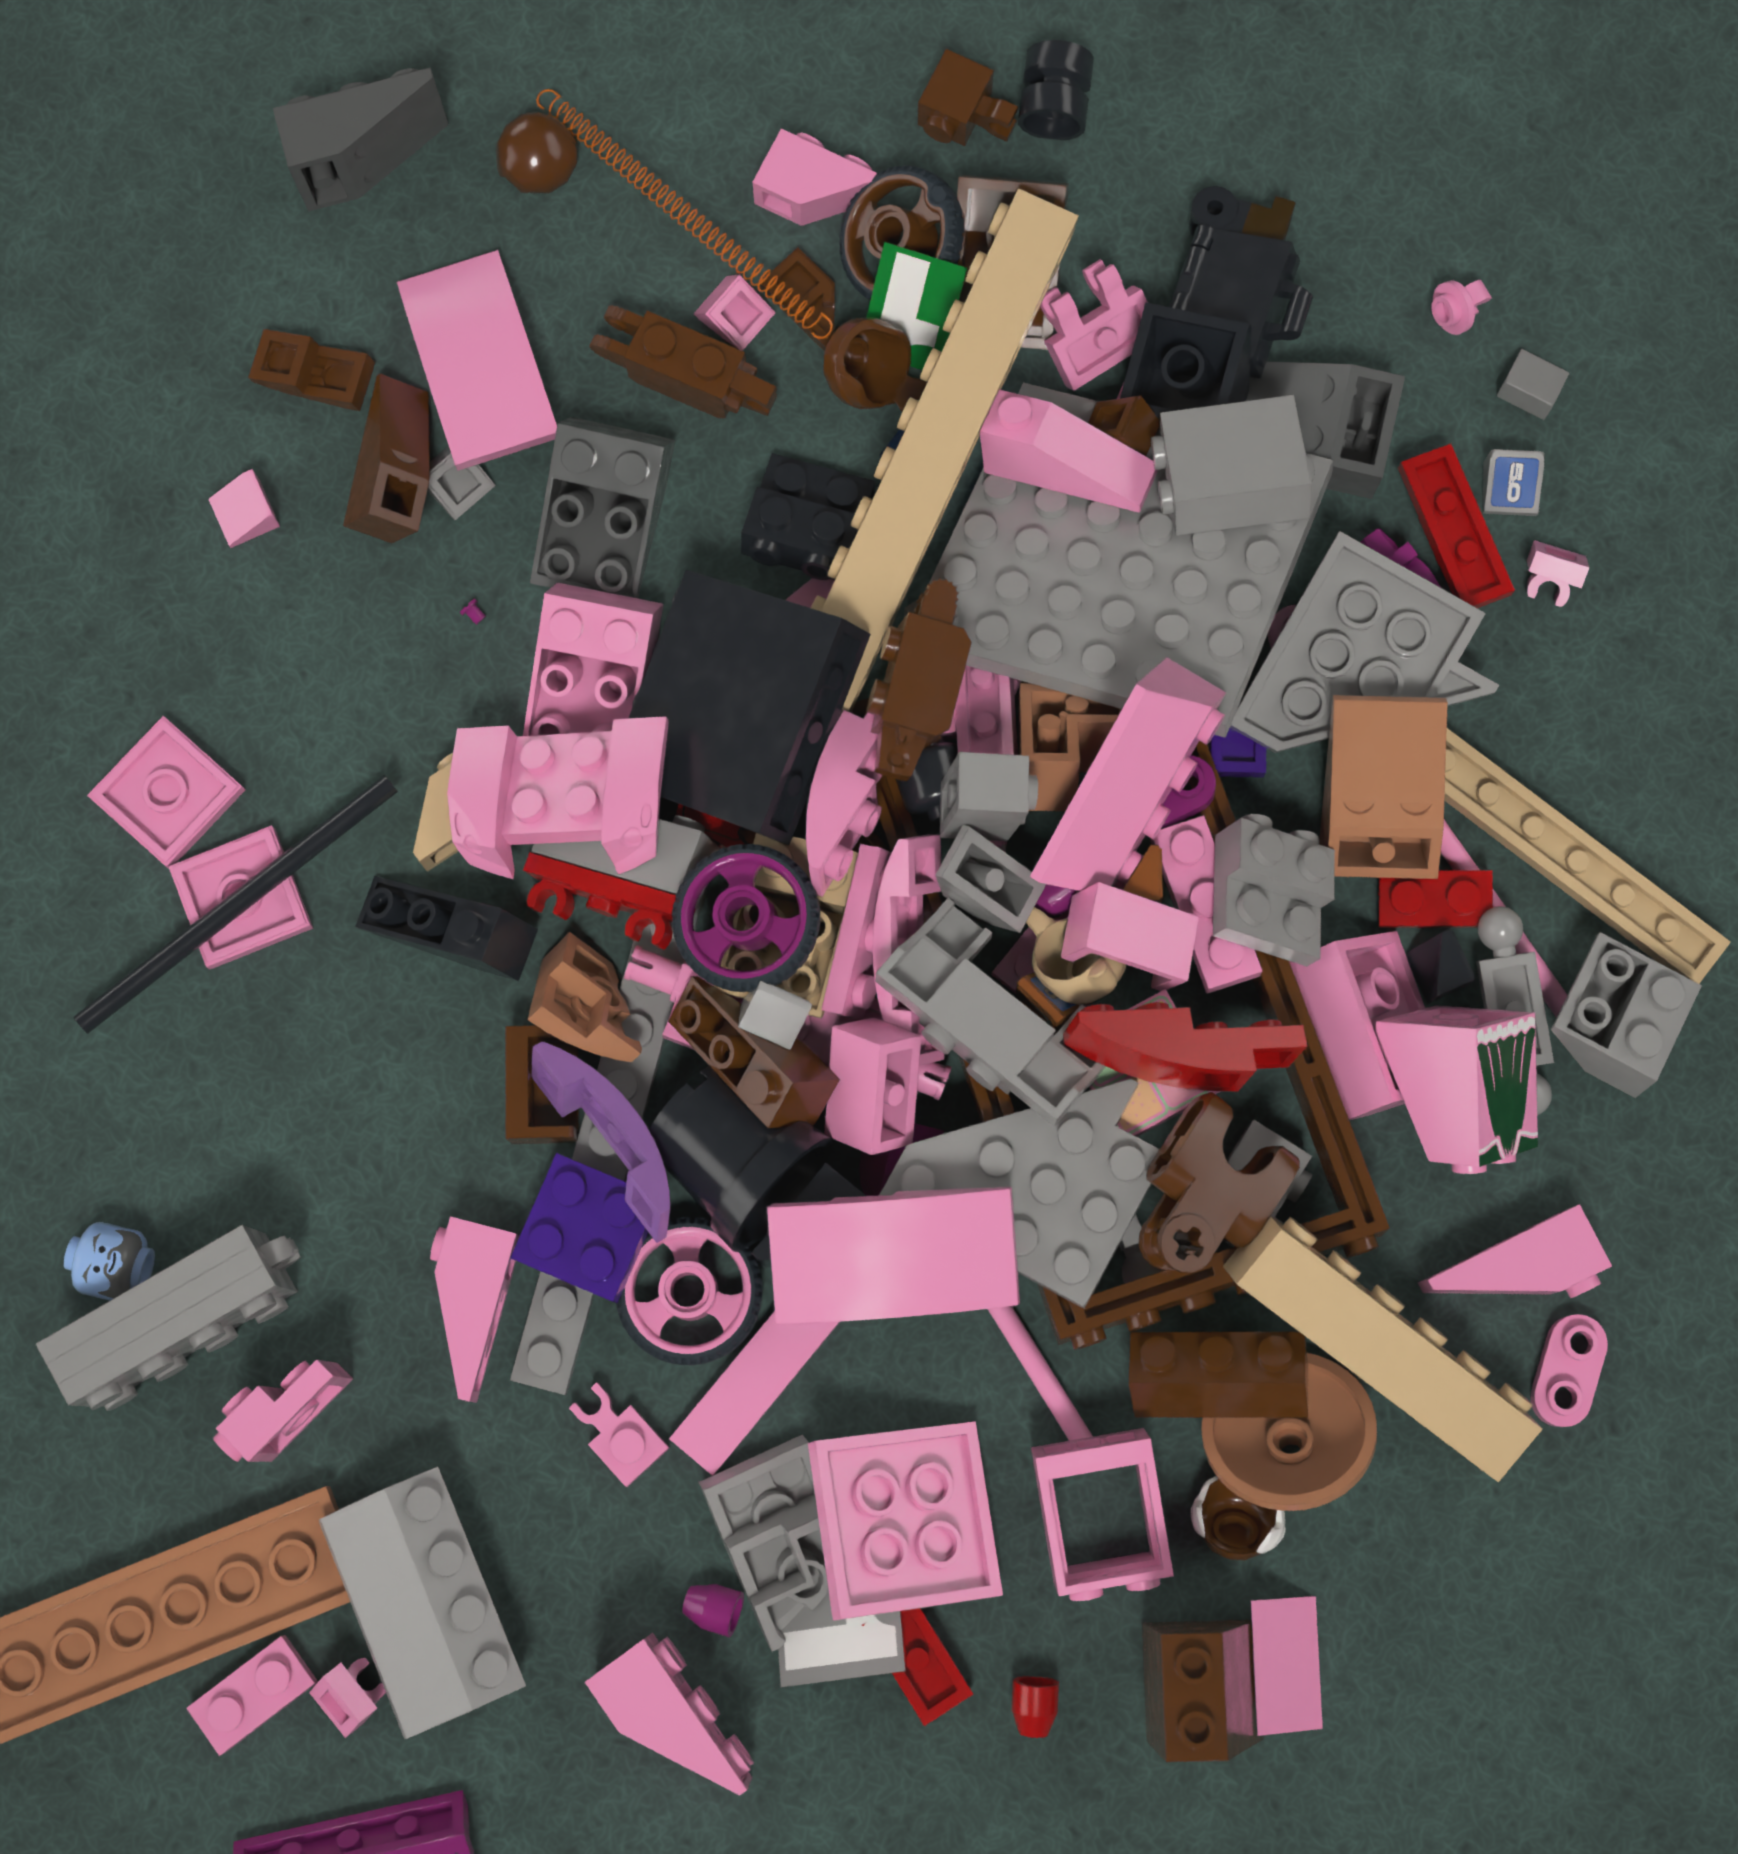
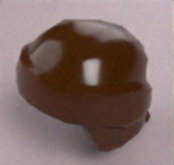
[824,317,928,412]

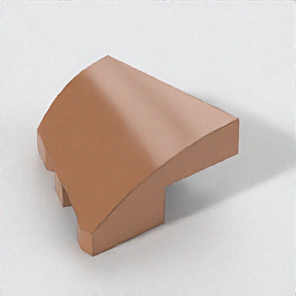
[528,932,642,1062]

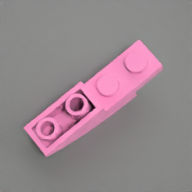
[806,710,882,897]

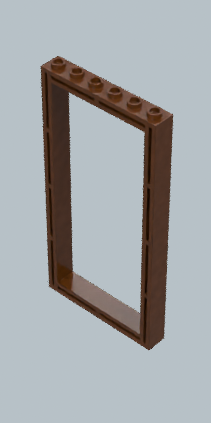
[851,681,1390,1350]

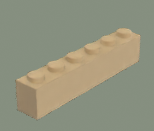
[1223,1216,1542,1482]

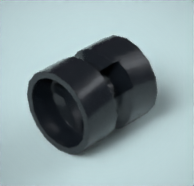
[1018,40,1094,141]

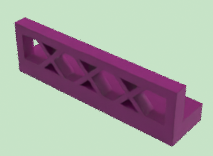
[233,1790,475,1854]

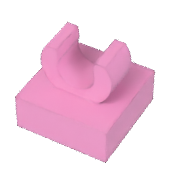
[1527,540,1589,607]
[310,1658,386,1738]

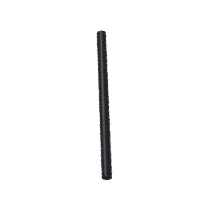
[74,775,398,1034]

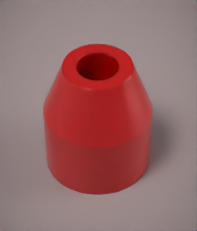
[1012,1676,1059,1738]

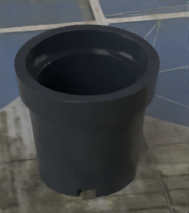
[649,1066,833,1252]

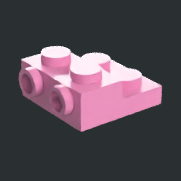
[213,1360,353,1462]

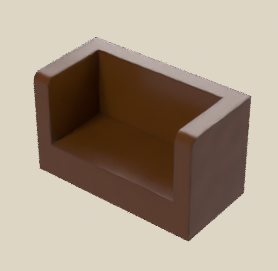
[505,1025,579,1144]

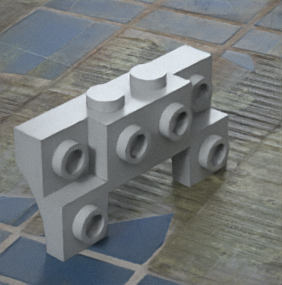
[875,897,1106,1126]

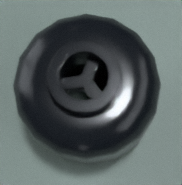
[896,735,958,823]

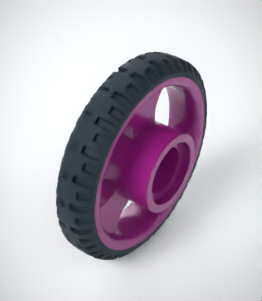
[672,844,820,992]

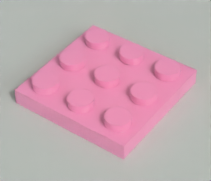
[808,1421,1003,1621]

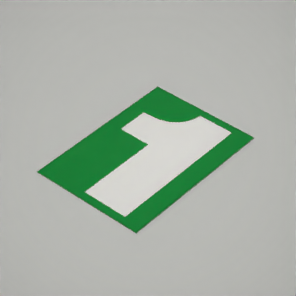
[866,242,967,370]

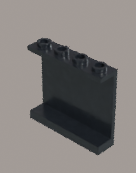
[628,570,871,846]

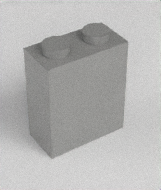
[1151,395,1312,536]

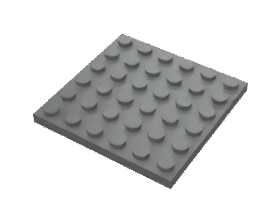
[929,383,1333,738]

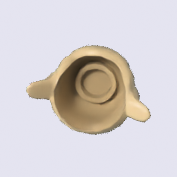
[1026,907,1126,1005]

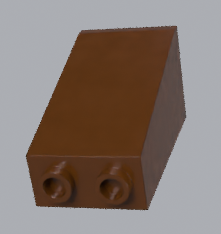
[1142,1620,1264,1762]

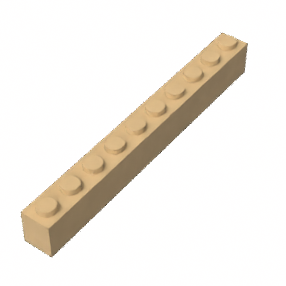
[811,188,1079,719]

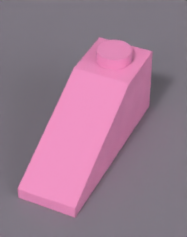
[980,389,1158,513]
[1418,1204,1612,1298]
[430,1217,520,1403]

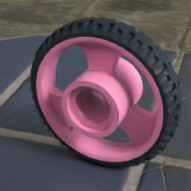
[616,1217,763,1365]

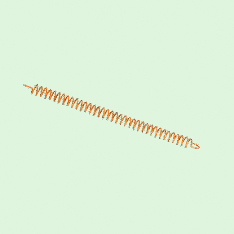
[536,89,833,339]

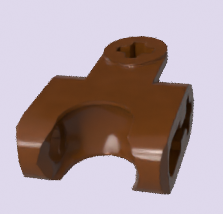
[1139,1092,1300,1273]

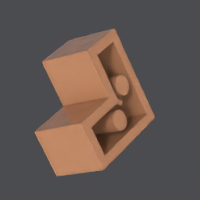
[1017,683,1122,811]

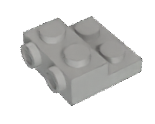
[1213,814,1335,967]

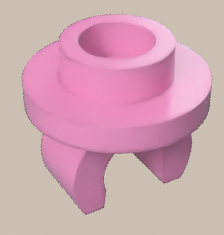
[1432,280,1492,335]

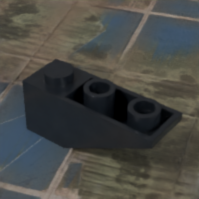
[355,876,538,981]

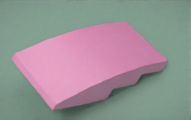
[397,250,557,471]
[767,1187,1020,1324]

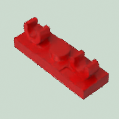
[1398,444,1515,608]
[523,852,696,950]

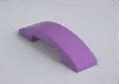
[531,1041,670,1243]

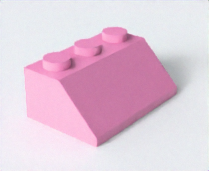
[1289,931,1425,1120]

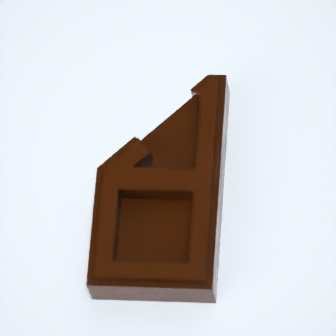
[760,248,835,352]

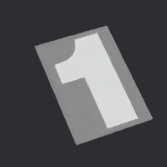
[778,1588,905,1687]

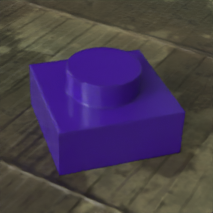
[1209,728,1266,778]

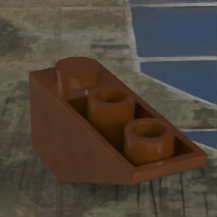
[343,374,430,543]
[668,976,840,1128]

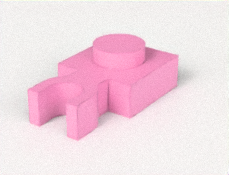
[569,1382,670,1487]

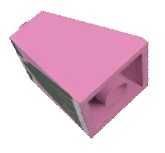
[1376,1006,1538,1174]

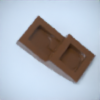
[248,329,375,411]

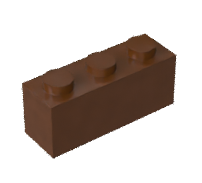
[1129,1332,1308,1418]

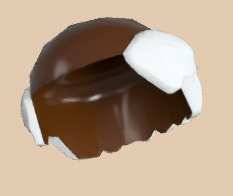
[1191,1476,1285,1561]

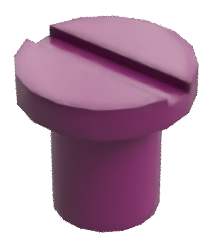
[460,599,486,625]

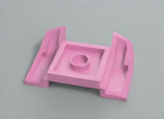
[447,716,669,879]

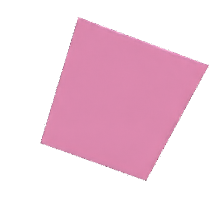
[1251,1596,1323,1736]

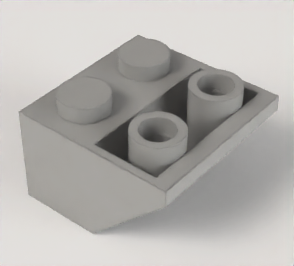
[1551,932,1702,1098]

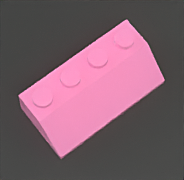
[1030,657,1226,891]

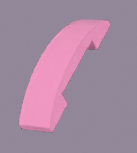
[873,834,944,1066]

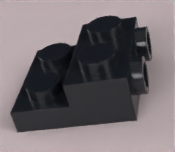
[741,453,875,580]

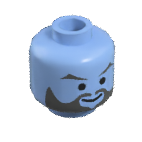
[64,1222,155,1301]

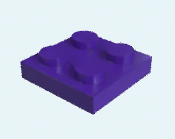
[510,1153,648,1304]

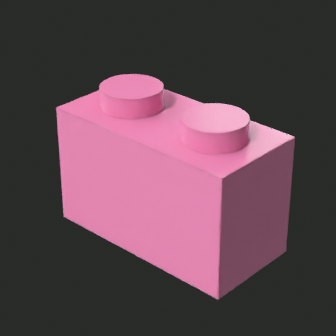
[824,1017,922,1155]

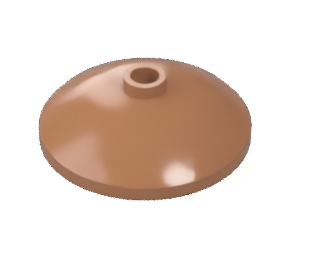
[1202,1353,1377,1511]

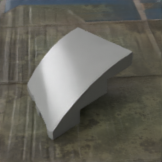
[698,1434,828,1652]

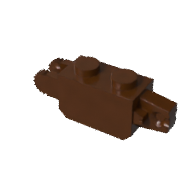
[589,305,777,418]
[867,578,972,781]

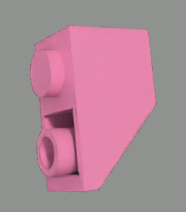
[752,129,877,226]

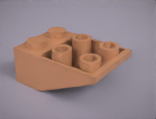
[1319,695,1448,879]

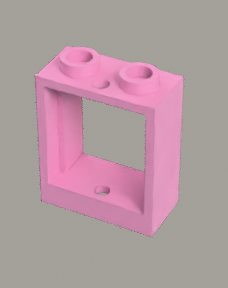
[1031,1428,1174,1601]

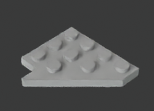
[1230,531,1499,753]
[879,1079,1159,1309]

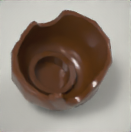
[496,112,577,193]

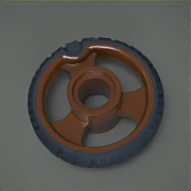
[839,165,965,300]

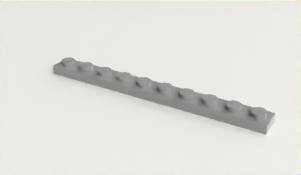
[510,883,709,1395]

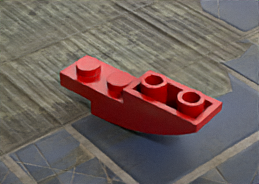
[1063,1002,1307,1091]

